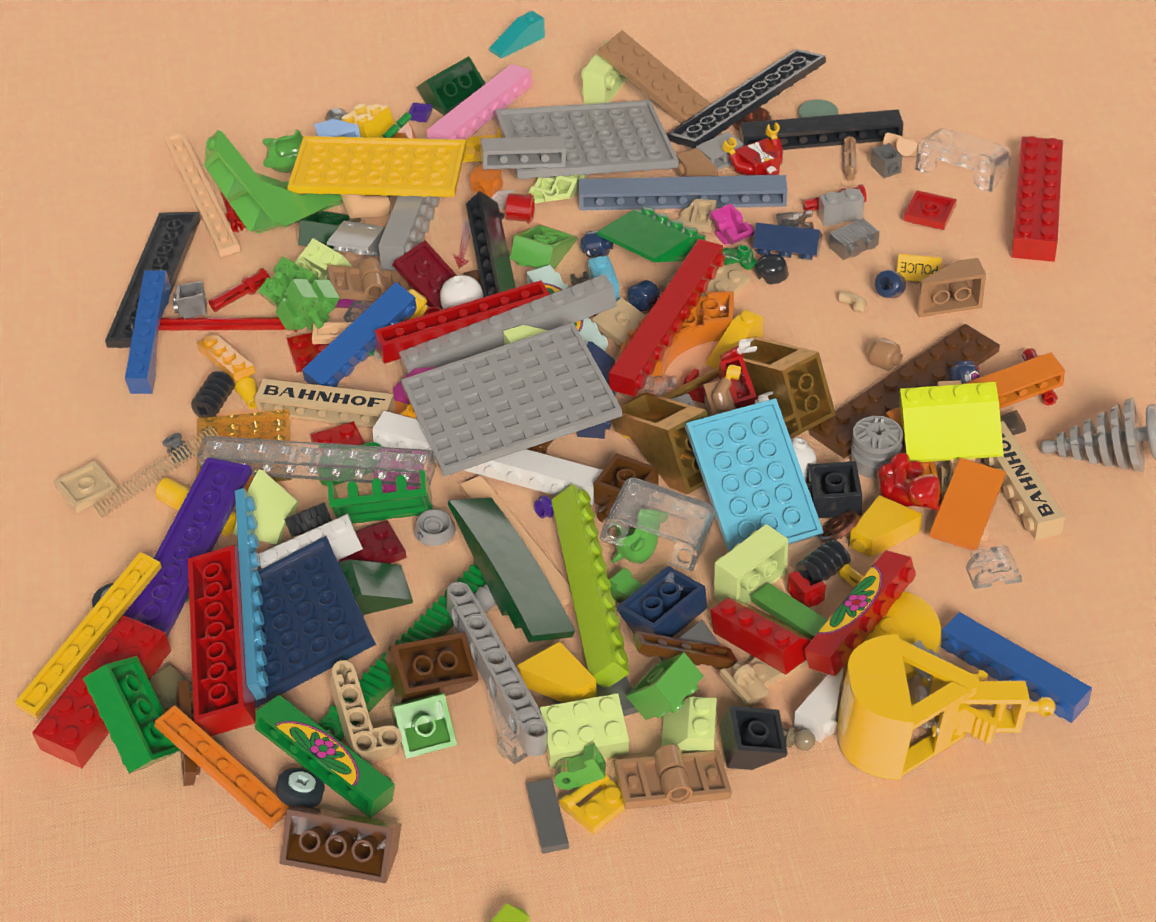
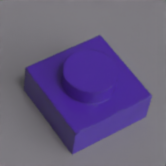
[408,102,432,122]

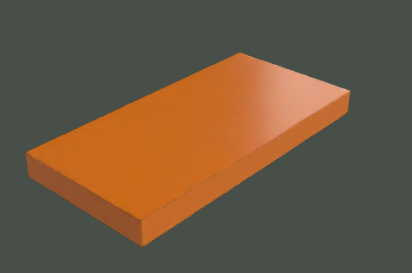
[929,458,1006,552]

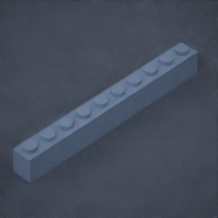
[579,175,787,211]

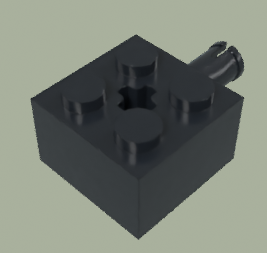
[807,461,863,518]

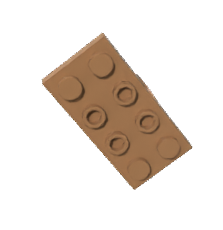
[326,258,413,302]
[614,744,732,809]

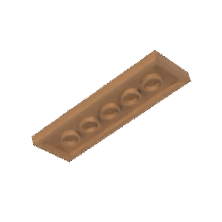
[597,30,711,124]

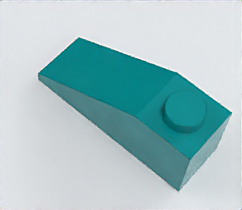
[489,10,545,59]

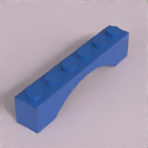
[125,270,171,394]

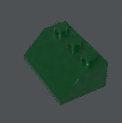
[416,56,486,116]

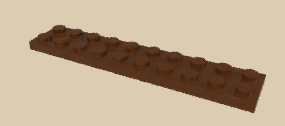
[810,324,1000,459]

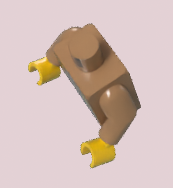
[703,365,741,417]

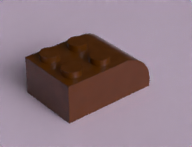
[385,632,479,703]

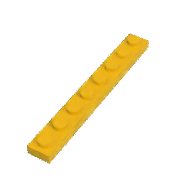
[15,552,162,718]

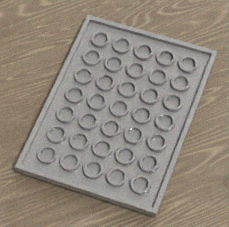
[495,100,679,179]

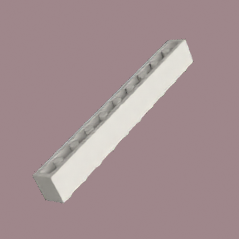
[373,411,603,506]

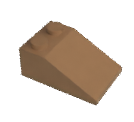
[917,258,986,317]

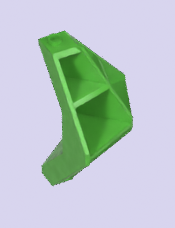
[204,130,343,234]

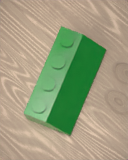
[83,656,180,774]

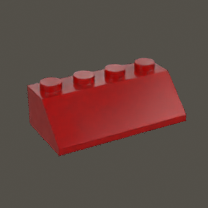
[710,597,812,675]

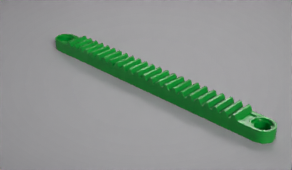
[317,561,487,742]

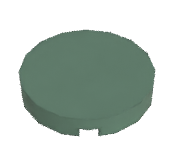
[799,99,838,118]

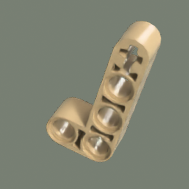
[329,661,402,762]

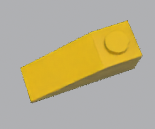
[706,309,763,369]

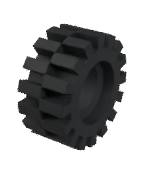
[284,502,332,537]

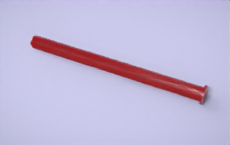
[158,317,298,332]

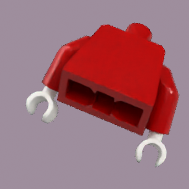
[718,338,773,409]

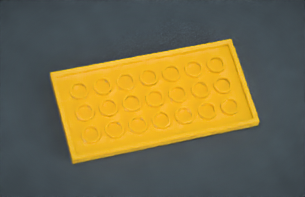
[288,136,467,197]

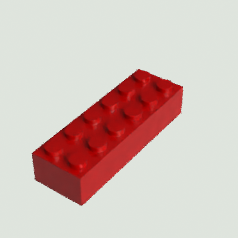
[32,615,172,769]

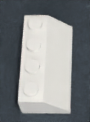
[258,514,363,569]

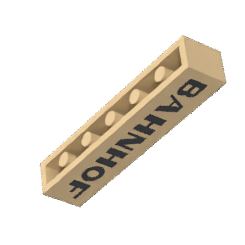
[255,379,396,428]
[984,421,1065,540]

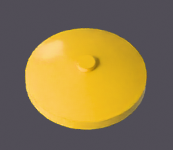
[847,591,942,679]

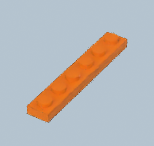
[155,705,290,829]

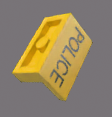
[897,254,942,282]

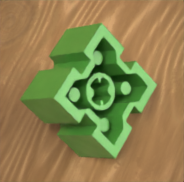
[258,256,319,307]
[275,279,340,330]

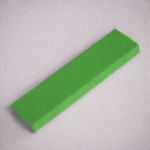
[750,583,828,639]

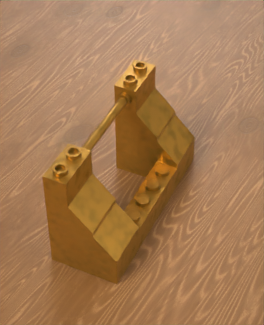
[612,337,836,494]

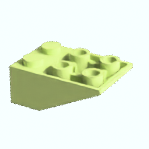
[295,239,353,280]

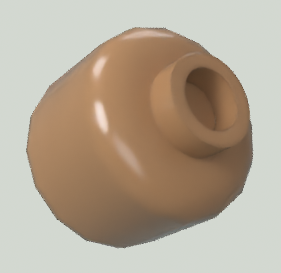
[867,338,903,371]

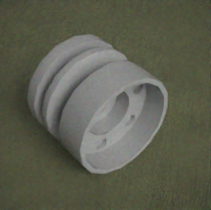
[851,416,903,479]

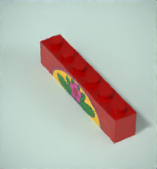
[804,550,916,676]

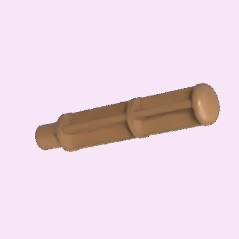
[844,136,857,181]

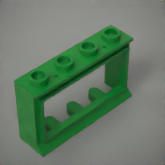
[327,470,433,524]

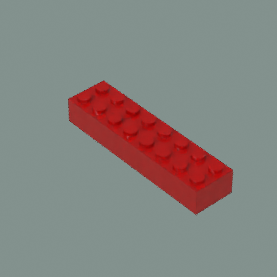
[1011,136,1063,262]
[188,545,256,737]

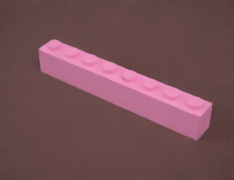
[427,64,533,140]

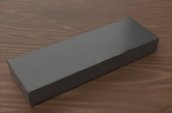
[526,778,569,854]

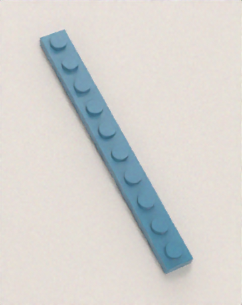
[235,488,269,700]

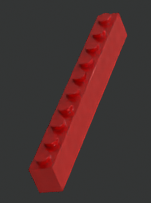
[609,239,725,397]

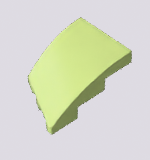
[528,174,586,203]
[233,469,299,545]

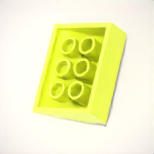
[900,382,1003,462]

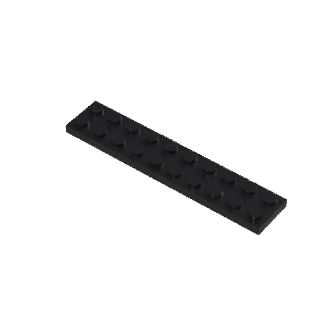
[666,49,826,149]
[105,212,201,348]

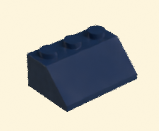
[753,223,823,260]
[617,566,707,637]

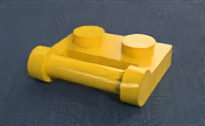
[559,774,625,834]

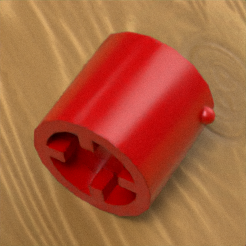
[505,193,535,224]

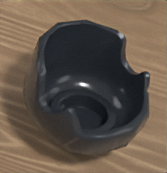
[755,253,789,285]

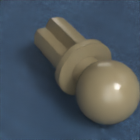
[783,726,816,751]

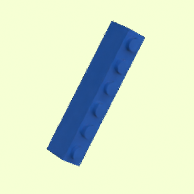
[302,282,416,387]
[940,612,1092,723]

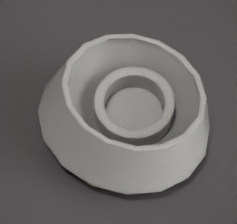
[413,509,456,546]

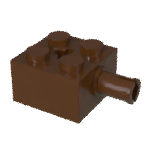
[593,453,659,524]

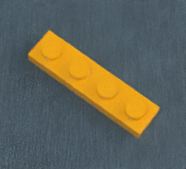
[197,335,256,382]

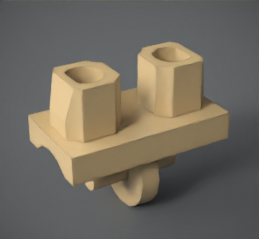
[720,660,769,707]

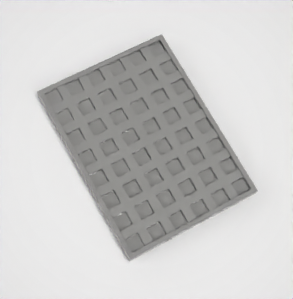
[401,322,623,477]

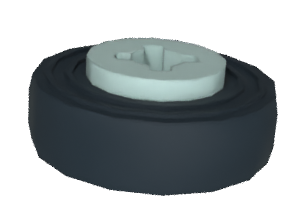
[275,768,325,808]

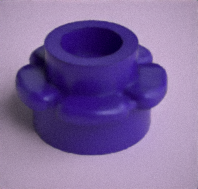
[534,496,554,518]

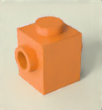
[470,164,503,197]

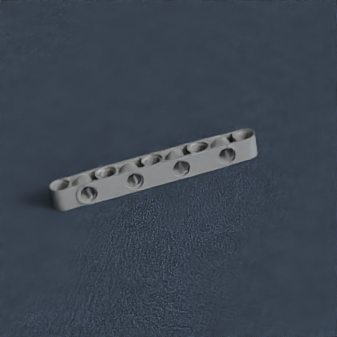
[447,582,548,756]

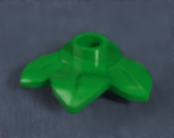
[723,245,756,270]

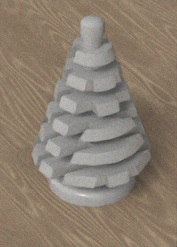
[1041,397,1156,472]

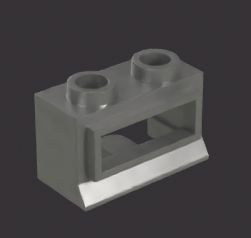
[173,281,207,318]

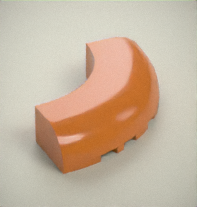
[617,291,734,383]

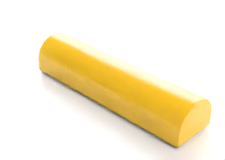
[155,477,237,537]

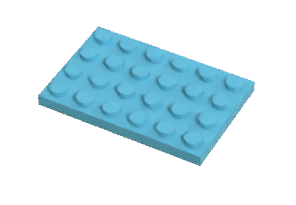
[685,398,824,553]

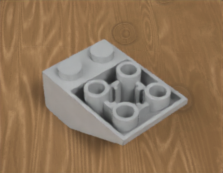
[327,221,385,256]

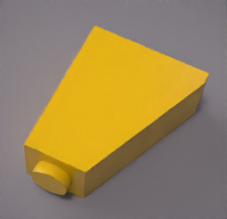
[849,495,922,557]
[517,642,597,703]

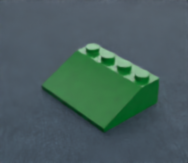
[597,207,706,263]

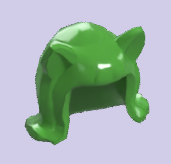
[263,129,303,173]
[611,509,668,564]

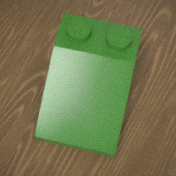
[510,224,578,269]

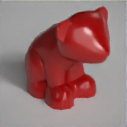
[877,453,940,511]

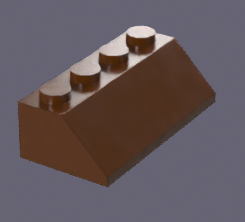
[279,805,402,883]

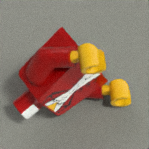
[722,123,783,176]

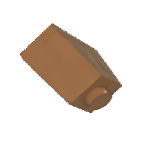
[675,148,718,177]

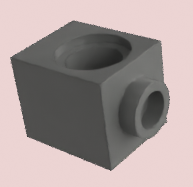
[871,143,902,178]

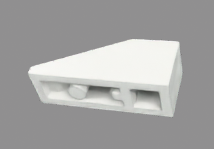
[794,668,843,743]

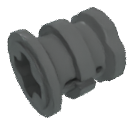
[162,433,192,463]

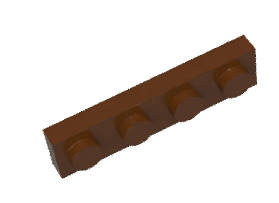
[633,631,737,670]
[176,681,200,786]

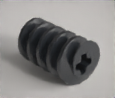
[191,371,235,421]
[795,540,851,586]

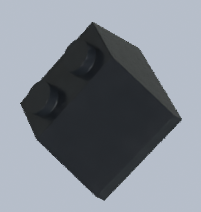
[719,705,788,770]

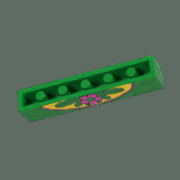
[255,695,395,818]

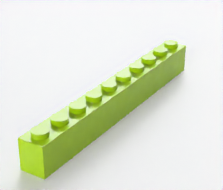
[551,484,630,687]

